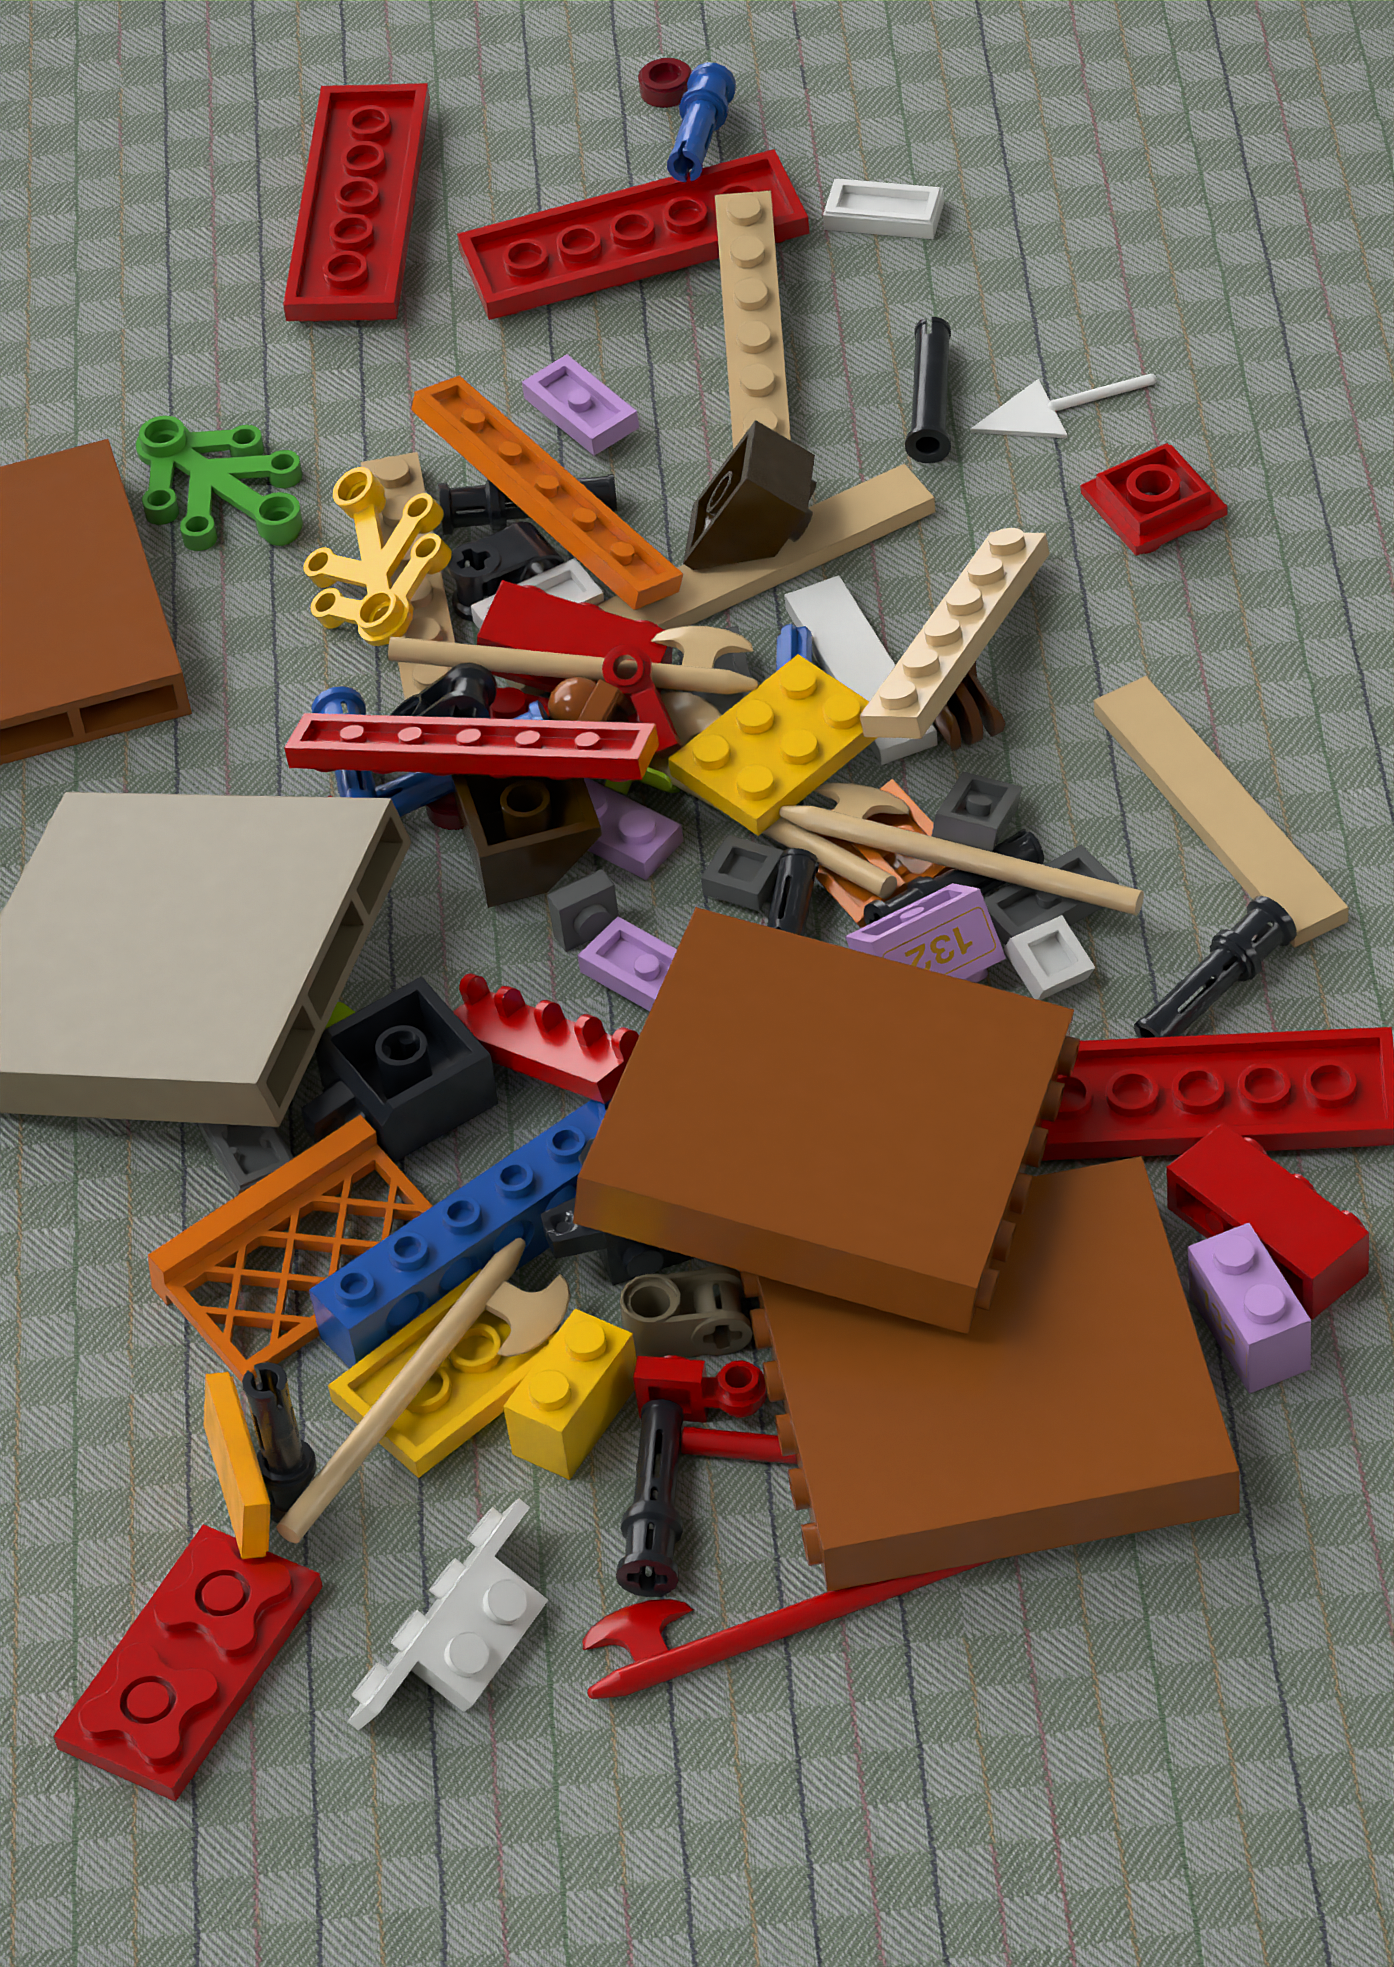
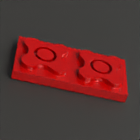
[53,1524,323,1802]

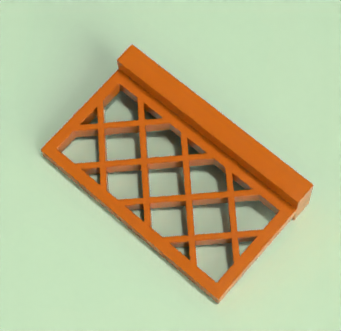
[148,1114,433,1382]

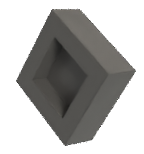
[701,834,784,911]
[547,869,619,952]

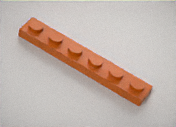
[411,375,683,610]

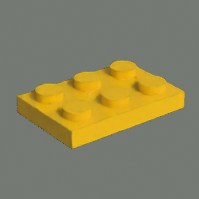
[668,654,878,836]
[328,1269,556,1478]

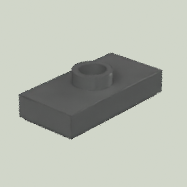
[196,1123,293,1196]

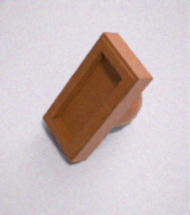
[548,677,636,723]

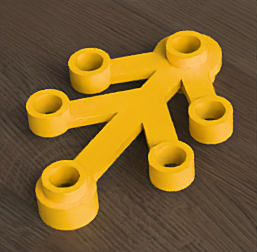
[303,467,452,646]

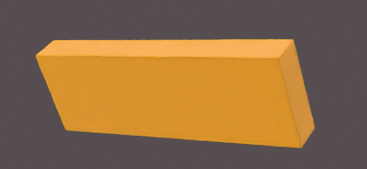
[204,1372,270,1559]

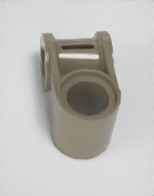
[620,1265,753,1357]

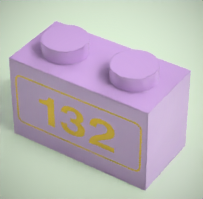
[845,883,1006,983]
[1188,1223,1311,1394]

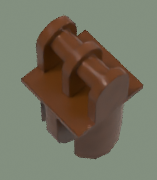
[933,661,1006,751]

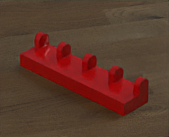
[453,973,639,1104]

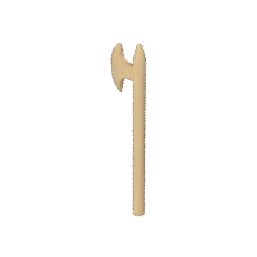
[388,626,759,695]
[648,692,897,899]
[779,782,1144,915]
[276,1238,571,1544]

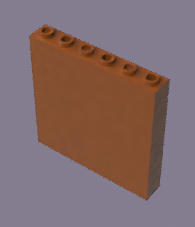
[0,439,192,765]
[573,907,1080,1334]
[739,1156,1240,1592]

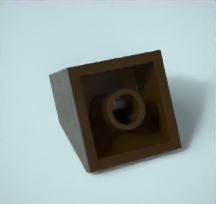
[683,420,817,570]
[451,774,602,908]

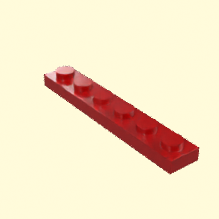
[284,713,659,782]

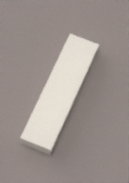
[784,575,938,765]

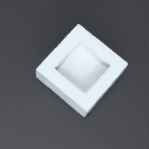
[1003,915,1095,1000]

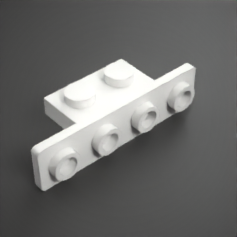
[347,1498,548,1731]

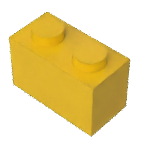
[503,1309,637,1480]

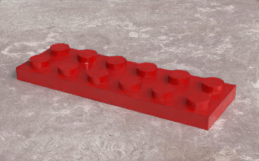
[283,83,430,322]
[457,149,810,320]
[1041,1027,1394,1161]

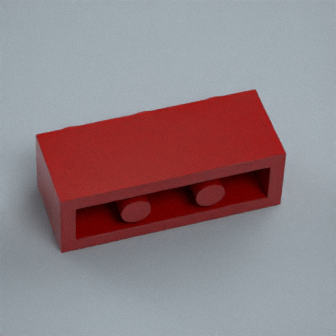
[477,580,673,712]
[1166,1122,1369,1320]

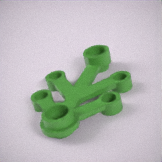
[136,415,303,551]

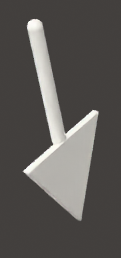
[970,374,1157,438]

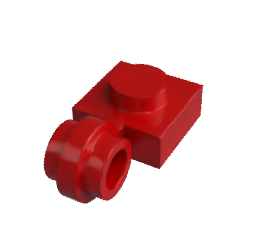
[602,644,683,759]
[633,1355,768,1423]

